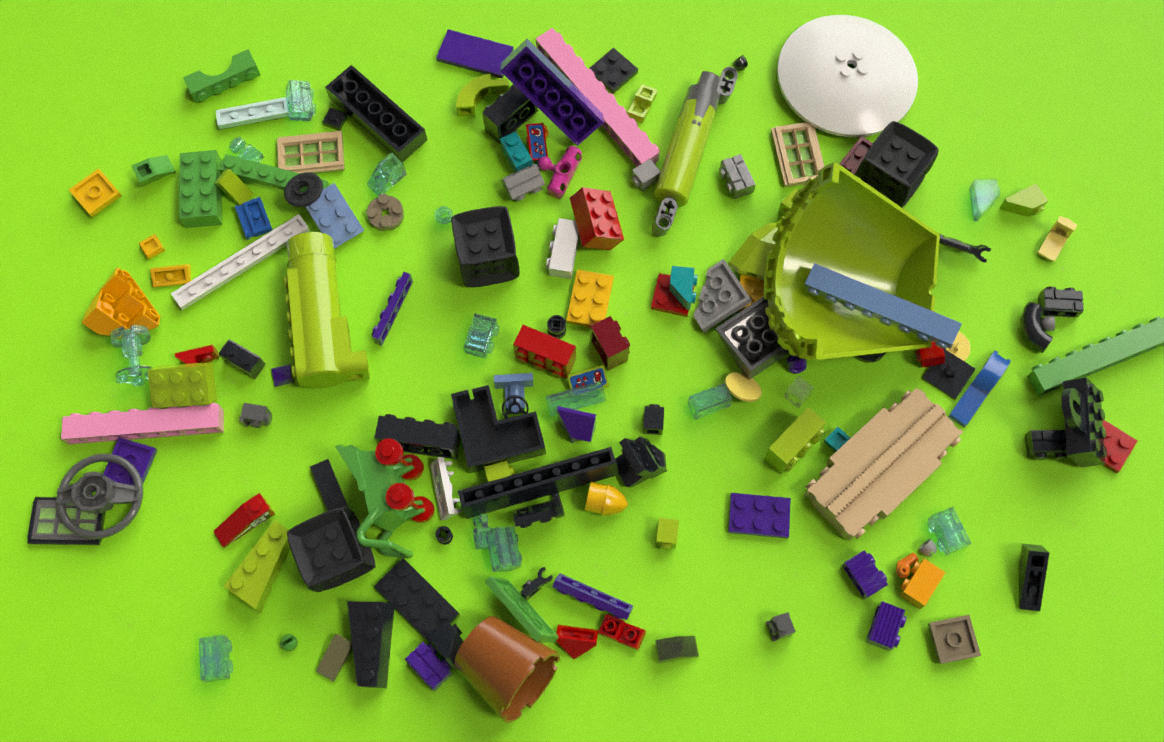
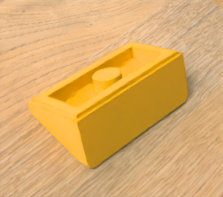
[150,264,191,287]

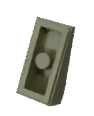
[316,634,353,681]

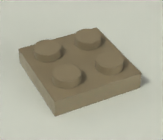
[928,615,981,665]

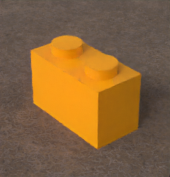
[900,558,946,609]

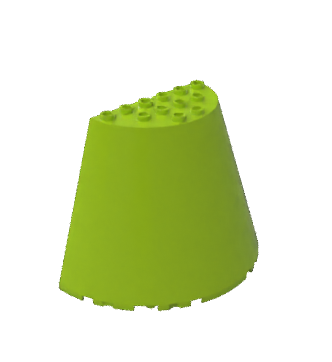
[764,162,940,360]

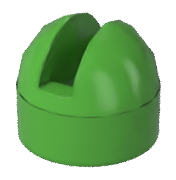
[280,634,298,651]

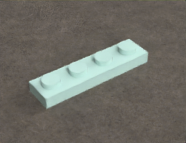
[216,97,290,129]

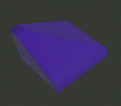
[272,364,294,387]

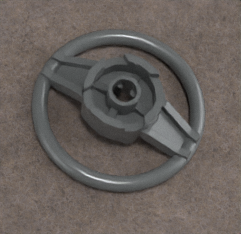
[56,454,143,539]

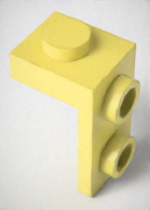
[1037,216,1077,262]

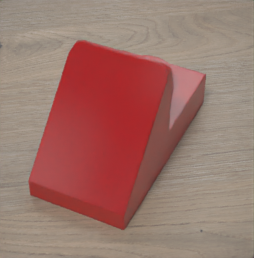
[175,344,219,364]

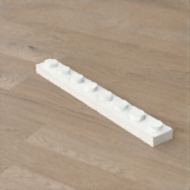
[171,214,310,310]

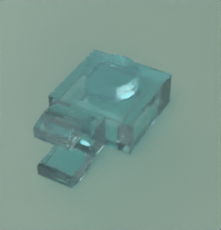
[473,514,497,549]

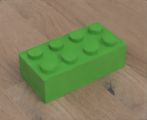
[179,150,223,228]

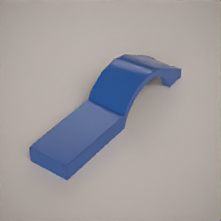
[948,350,1011,428]

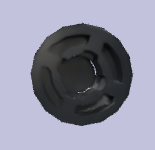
[547,315,566,339]

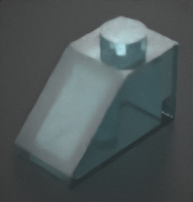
[969,179,1000,221]

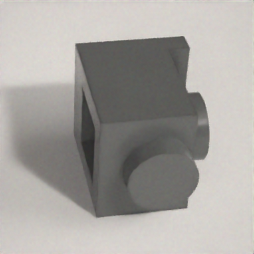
[239,403,272,428]
[766,612,796,642]

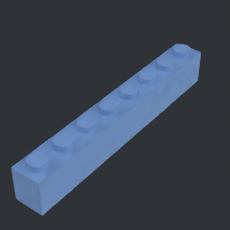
[805,263,962,349]

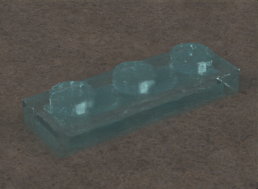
[545,381,606,416]

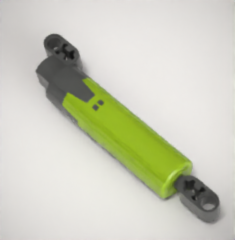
[652,67,738,236]

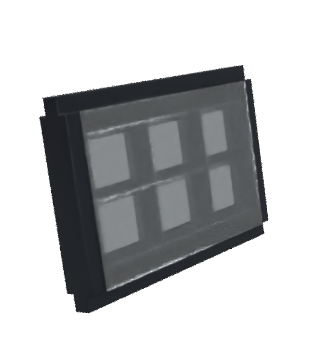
[27,497,106,545]

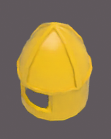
[585,482,628,516]

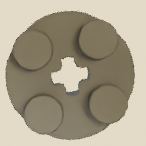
[366,194,404,231]

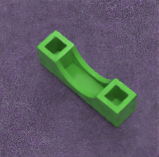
[183,49,261,103]

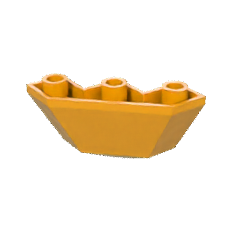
[82,267,161,338]

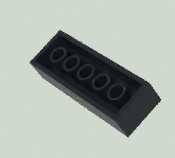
[325,65,428,163]

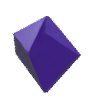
[557,406,596,443]

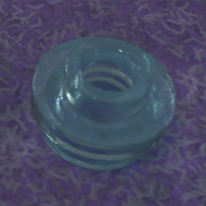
[435,206,453,224]

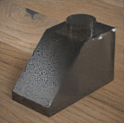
[655,636,699,664]

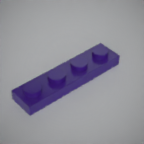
[372,272,413,346]
[552,573,633,620]

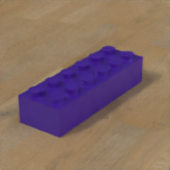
[500,39,604,146]

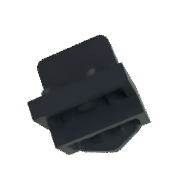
[615,437,667,488]

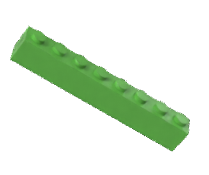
[1027,316,1164,396]

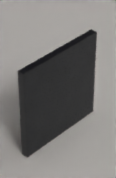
[922,349,976,400]

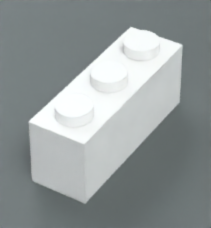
[546,218,580,279]

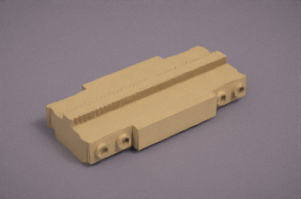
[804,388,963,541]

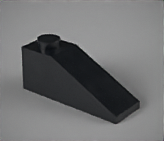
[1019,543,1049,611]

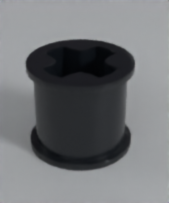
[435,526,453,545]

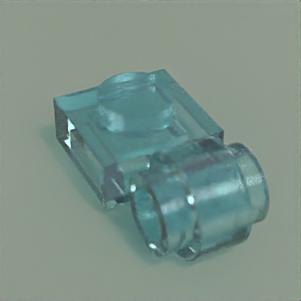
[228,137,264,163]

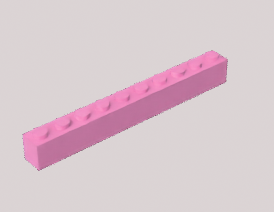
[536,28,660,167]

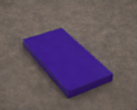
[436,29,514,79]

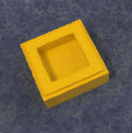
[139,234,165,259]

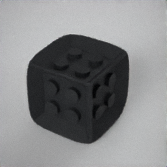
[855,121,939,208]
[451,206,520,287]
[287,507,376,592]

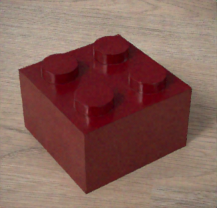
[590,316,630,371]

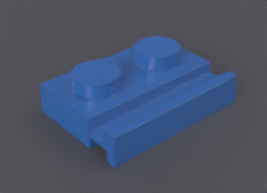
[235,197,273,239]

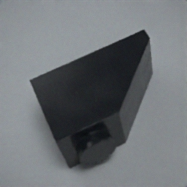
[427,620,464,671]

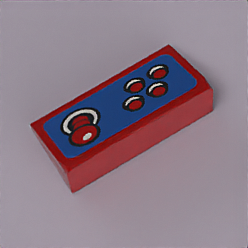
[526,123,548,161]

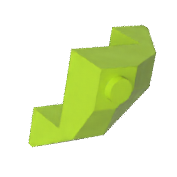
[728,221,779,280]

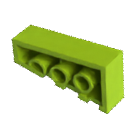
[224,520,290,613]

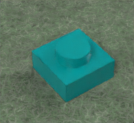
[824,427,850,452]

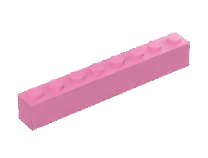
[61,403,224,445]

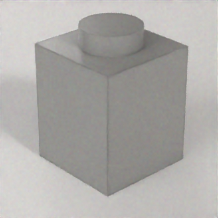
[631,159,661,192]

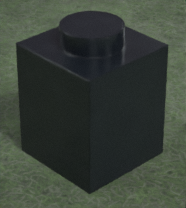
[643,404,664,435]

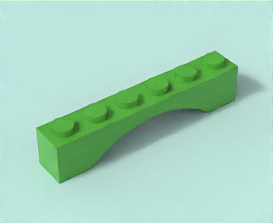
[219,154,330,193]

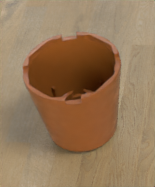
[455,616,560,723]

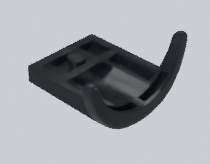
[513,493,565,528]

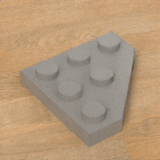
[694,259,752,333]

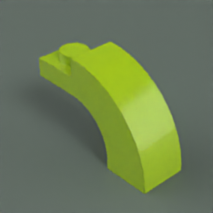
[456,74,509,117]

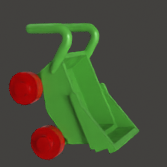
[335,438,435,558]

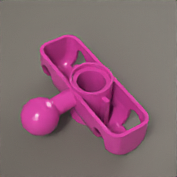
[538,146,582,199]

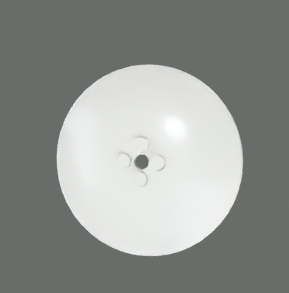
[777,15,918,137]

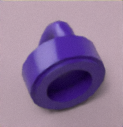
[787,355,807,374]

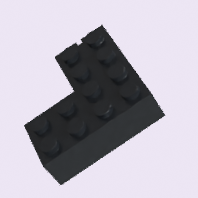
[451,385,546,473]

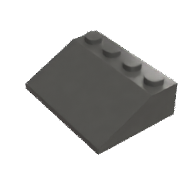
[716,297,789,380]

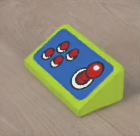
[567,365,609,397]

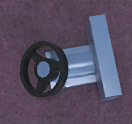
[494,373,534,419]

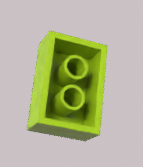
[147,362,217,408]
[764,407,826,475]

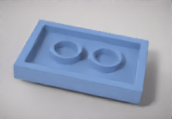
[305,183,364,249]

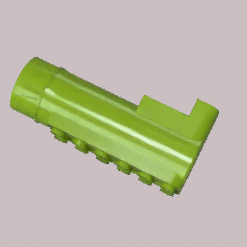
[284,232,370,388]

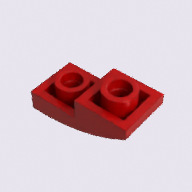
[598,614,646,651]

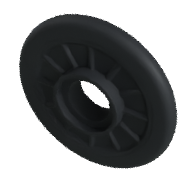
[284,172,323,207]

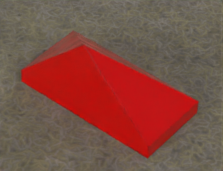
[556,625,598,659]

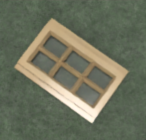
[771,122,825,187]
[277,131,345,174]

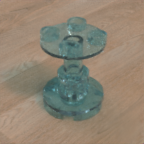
[110,325,152,386]

